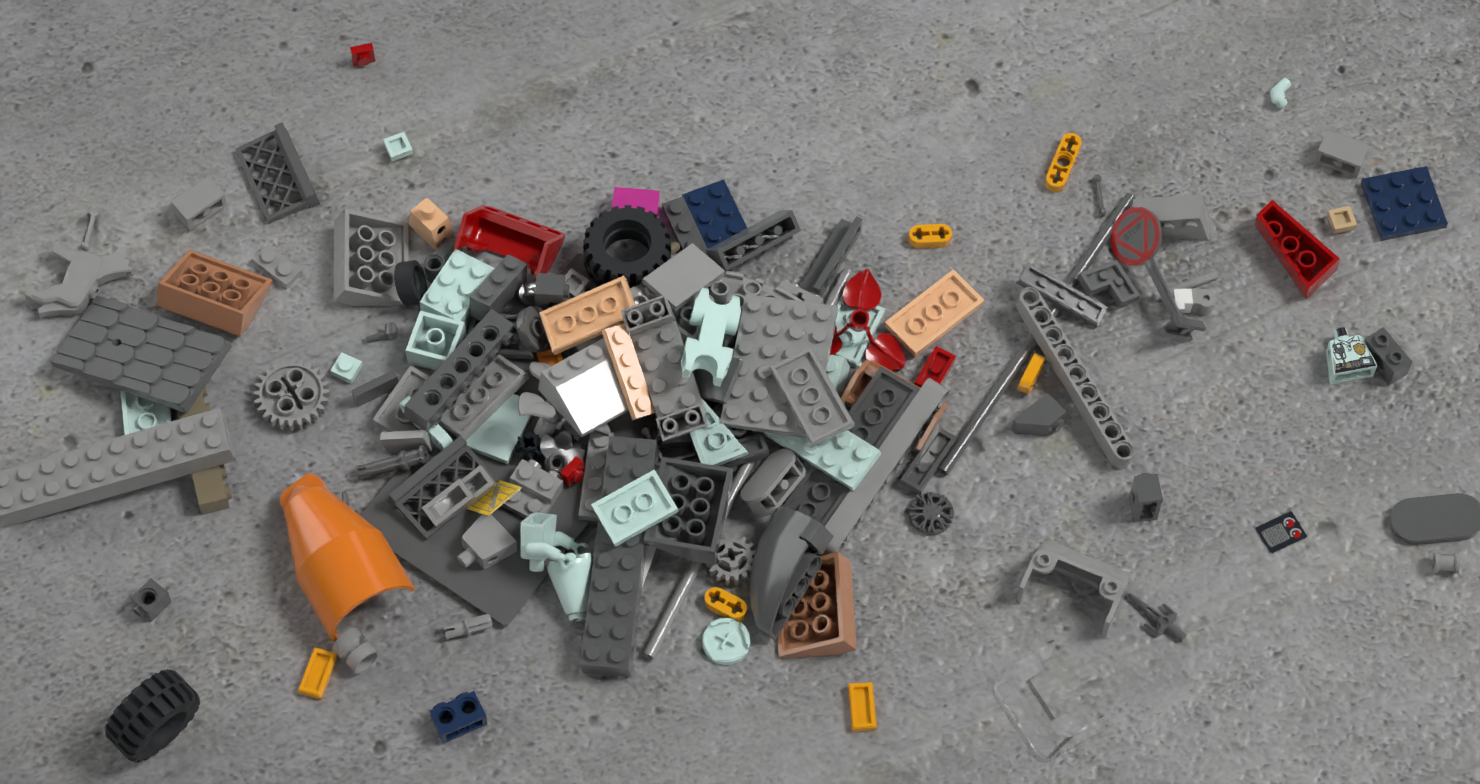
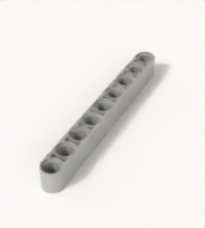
[1016,287,1135,469]
[824,378,950,555]

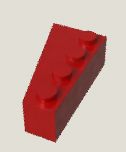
[1255,200,1340,299]

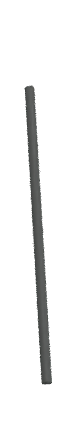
[938,193,1136,476]

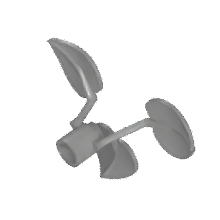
[518,362,610,438]

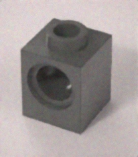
[131,578,171,622]

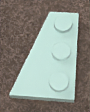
[690,399,748,466]

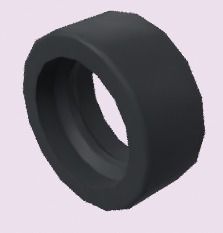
[394,260,427,306]

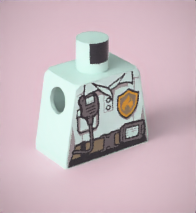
[1326,327,1377,384]

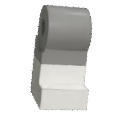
[1172,289,1217,316]

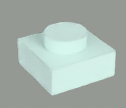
[383,132,413,162]
[330,352,363,384]

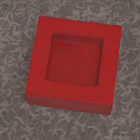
[350,43,375,66]
[560,456,585,488]

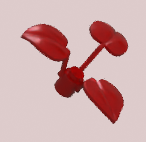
[830,269,905,371]

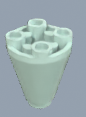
[547,553,593,622]

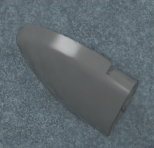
[749,507,834,640]

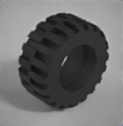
[583,205,671,288]
[105,669,200,763]

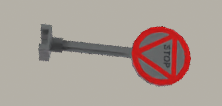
[1111,207,1206,342]

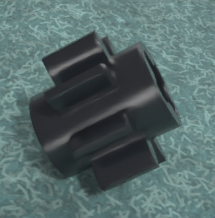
[515,432,542,461]

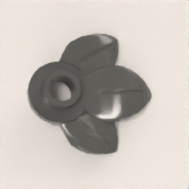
[540,430,585,474]

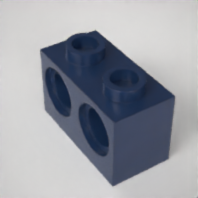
[429,691,488,744]

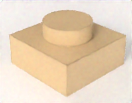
[1327,206,1357,234]

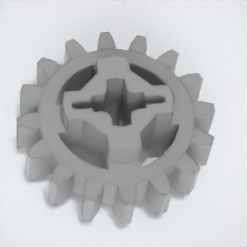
[706,534,755,585]

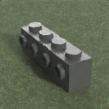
[706,210,801,273]

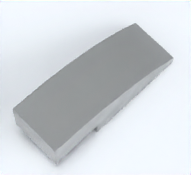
[422,465,498,527]

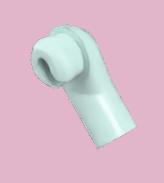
[1270,78,1291,109]

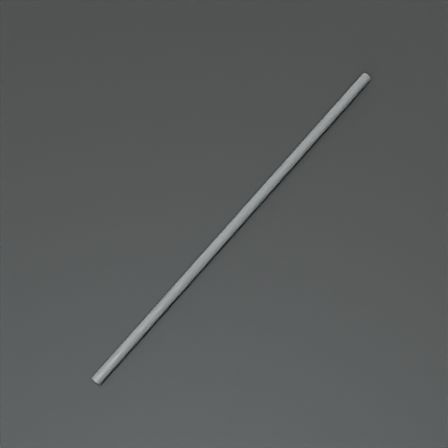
[643,268,853,660]

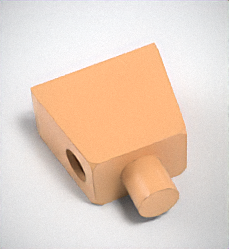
[408,198,454,251]

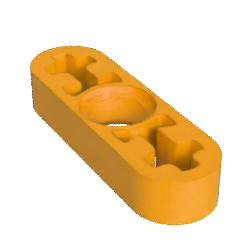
[1045,133,1082,192]

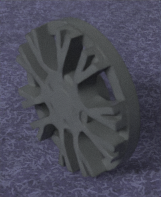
[909,491,954,535]

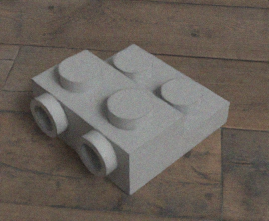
[501,459,564,519]

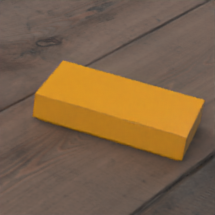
[298,647,338,700]
[848,682,877,732]

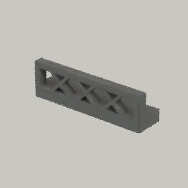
[800,216,863,298]

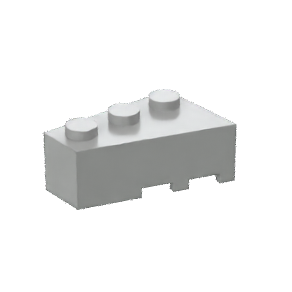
[1133,194,1210,241]

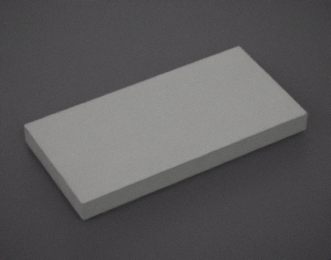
[769,346,855,448]
[438,354,530,440]

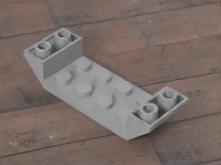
[621,295,708,442]

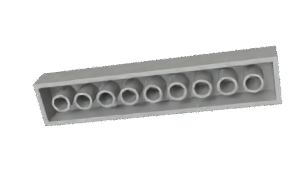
[0,408,236,527]

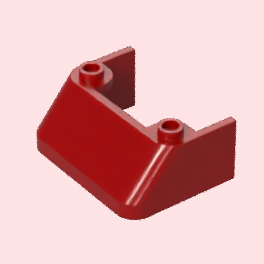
[454,205,566,278]

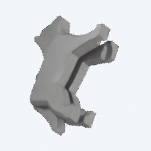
[24,240,135,318]

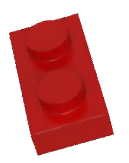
[914,346,957,387]

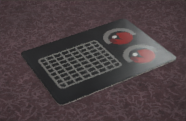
[1255,511,1307,554]

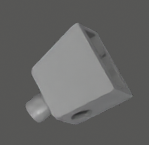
[457,514,517,569]

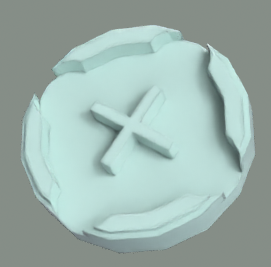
[702,618,750,665]

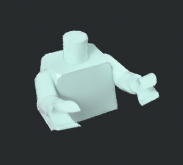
[521,512,589,572]

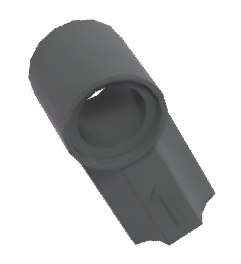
[424,237,463,283]

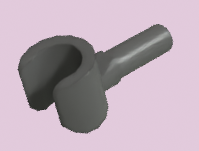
[366,322,398,343]

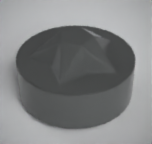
[516,283,536,307]

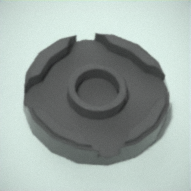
[516,306,550,353]

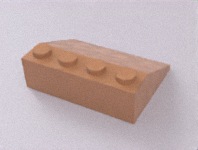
[156,249,273,336]
[778,552,857,658]

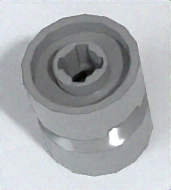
[333,628,379,674]

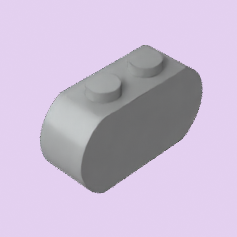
[740,449,806,517]

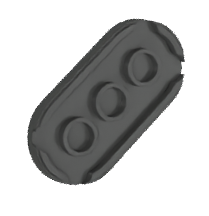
[1389,493,1480,545]

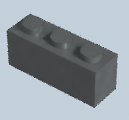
[469,254,527,321]

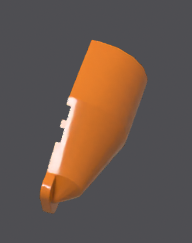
[280,473,415,643]

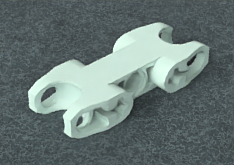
[681,287,741,387]

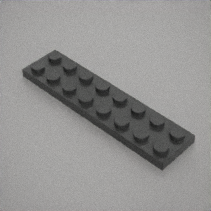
[783,366,920,527]

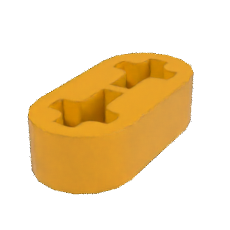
[908,224,952,248]
[1017,353,1046,395]
[705,587,747,622]

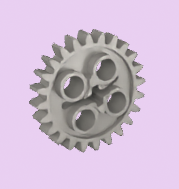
[253,358,331,431]

